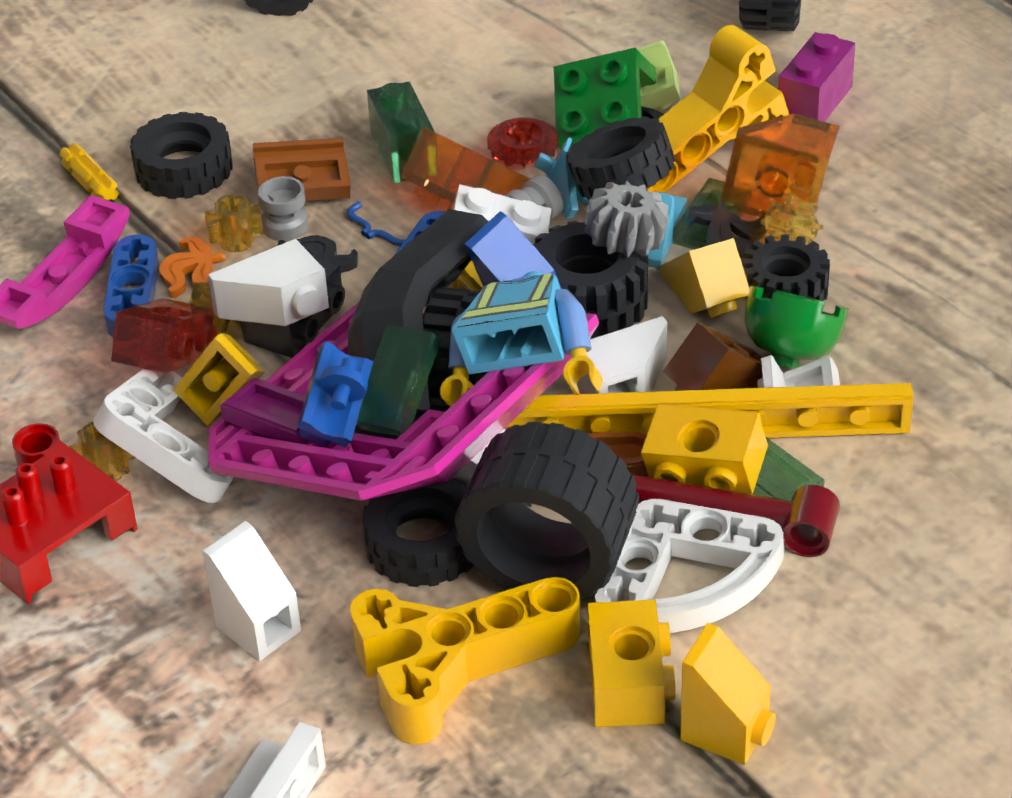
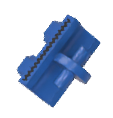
[297,341,373,448]

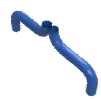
[347,201,406,246]

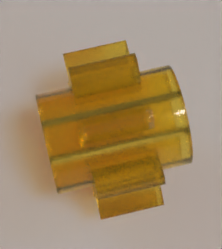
[760,193,823,245]
[204,194,264,252]
[69,422,136,481]

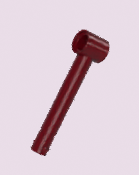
[633,474,840,557]

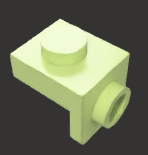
[637,40,681,111]

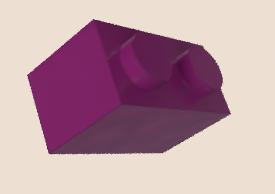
[778,32,855,132]

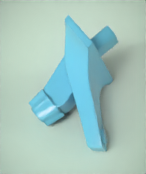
[534,137,589,219]

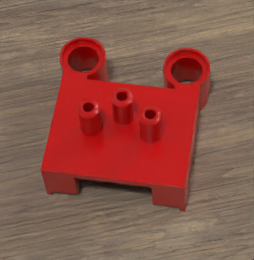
[0,423,138,604]

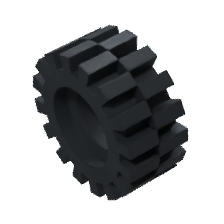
[742,234,830,302]

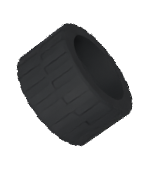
[454,422,639,599]

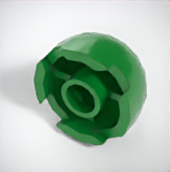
[744,286,849,368]

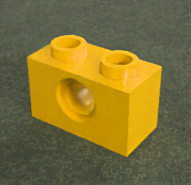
[641,404,768,494]
[588,599,676,727]

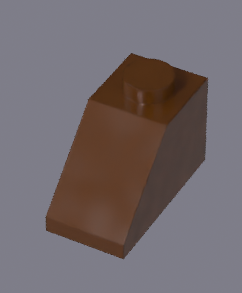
[662,322,763,391]

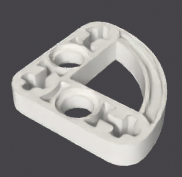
[595,499,784,633]

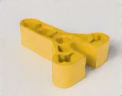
[646,25,789,193]
[350,577,581,745]

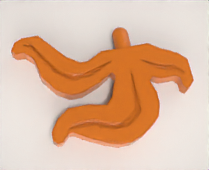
[159,237,226,298]

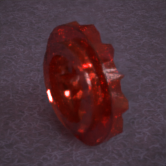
[487,117,559,168]

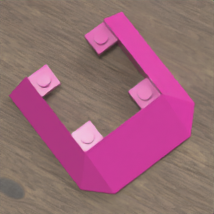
[208,302,599,501]

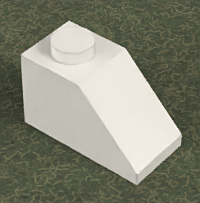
[208,239,329,326]

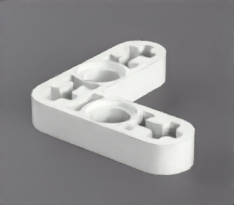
[93,364,233,503]

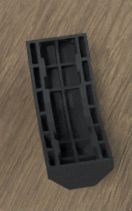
[347,209,489,440]

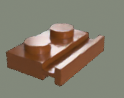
[253,138,351,204]

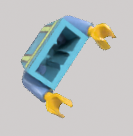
[440,271,603,407]

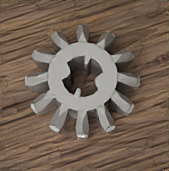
[584,181,669,258]

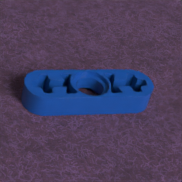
[103,234,159,340]

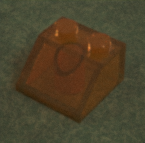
[720,114,840,231]
[400,127,531,211]

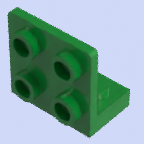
[553,47,656,149]

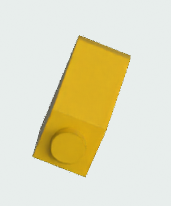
[659,238,749,318]
[173,333,265,426]
[681,623,776,765]

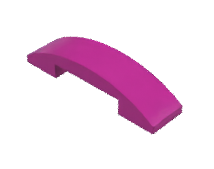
[0,195,130,329]

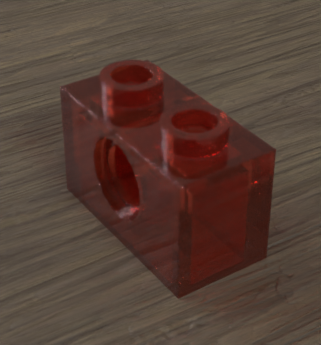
[111,298,217,374]

